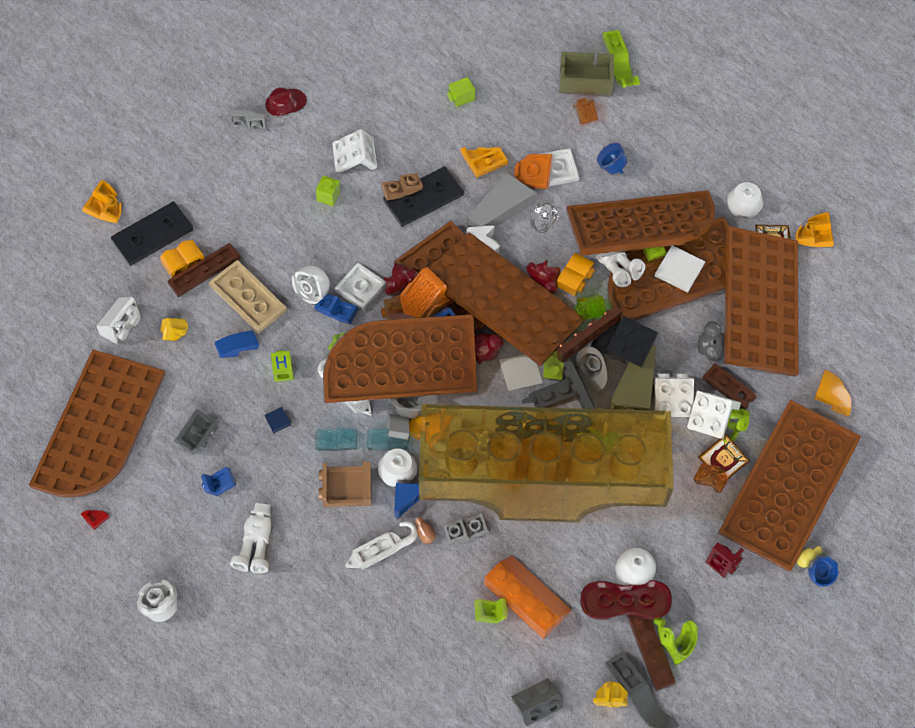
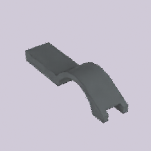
[606,652,679,728]

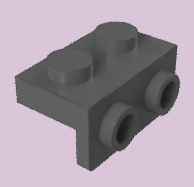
[174,409,219,455]
[511,678,563,726]

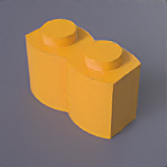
[160,240,204,278]
[557,253,595,297]

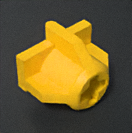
[160,318,188,341]
[593,681,628,708]

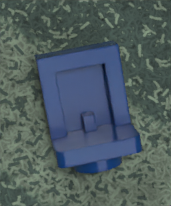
[201,467,236,496]

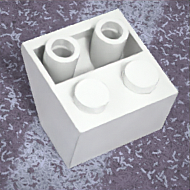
[96,297,141,345]

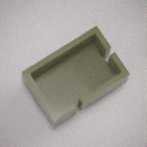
[559,51,614,95]

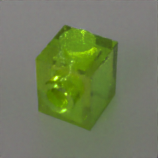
[575,294,606,320]

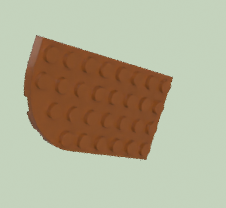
[566,190,715,256]
[607,216,729,321]
[323,315,478,403]

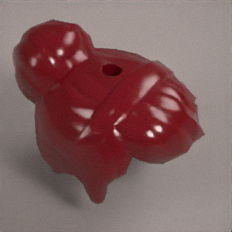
[526,260,561,294]
[384,262,418,296]
[474,333,503,364]

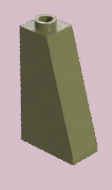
[609,346,656,416]

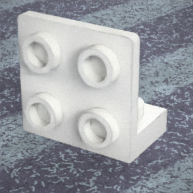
[332,129,377,173]
[687,391,741,439]

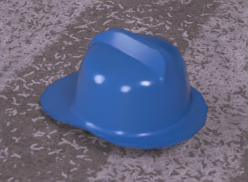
[597,143,628,175]

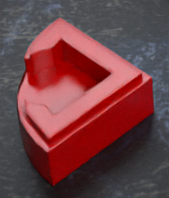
[81,510,110,530]

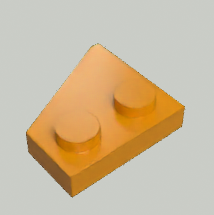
[460,147,508,178]

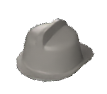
[576,347,608,392]
[390,395,437,419]

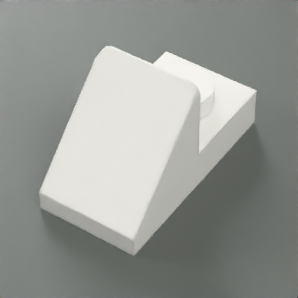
[466,226,500,254]

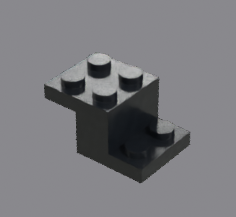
[590,316,659,368]

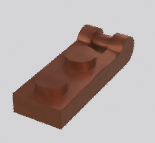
[702,363,757,410]

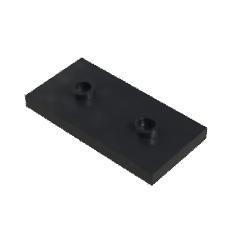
[383,166,464,227]
[110,201,194,266]

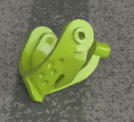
[723,408,750,443]
[654,618,698,665]

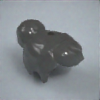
[698,321,725,361]

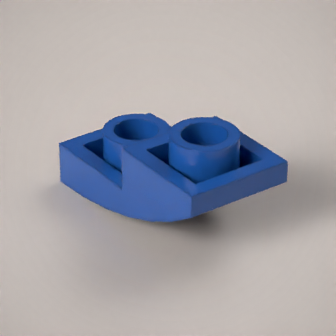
[214,330,259,358]

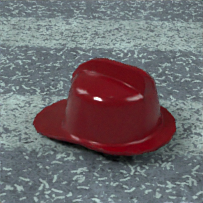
[265,87,307,116]

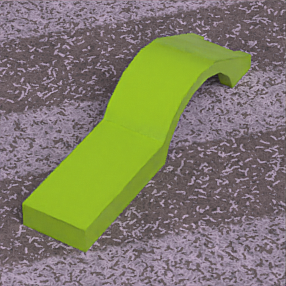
[602,30,640,88]

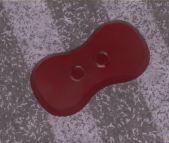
[580,580,672,620]

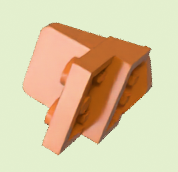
[400,267,454,318]

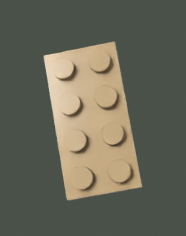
[209,260,287,334]

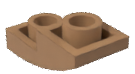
[381,173,423,201]

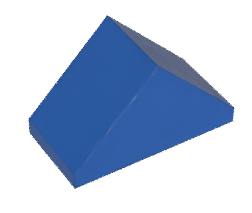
[394,483,427,519]

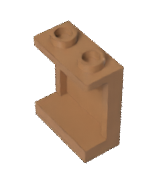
[319,461,371,507]

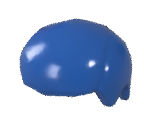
[808,556,839,587]

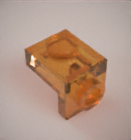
[572,98,598,125]
[381,296,404,320]
[693,464,728,493]

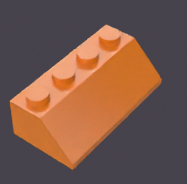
[484,556,572,639]

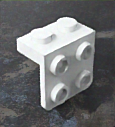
[653,373,694,417]

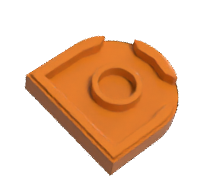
[514,154,553,189]

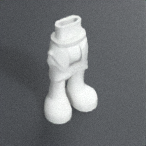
[596,251,645,287]
[230,503,271,573]

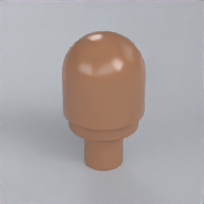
[415,517,436,544]

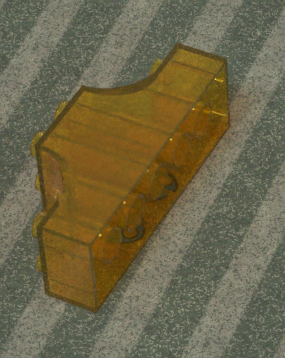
[419,404,674,522]

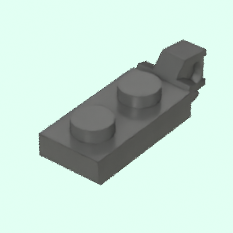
[522,378,576,411]

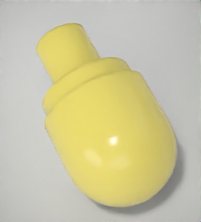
[796,546,823,568]

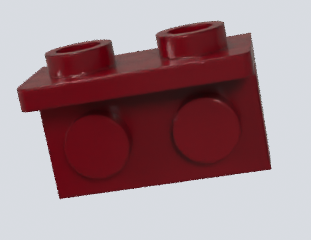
[705,542,744,578]

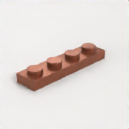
[167,243,241,297]
[557,307,622,363]
[626,615,676,691]

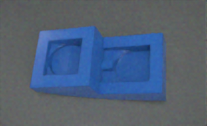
[314,294,359,325]

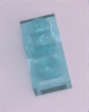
[315,428,357,451]
[366,429,410,451]

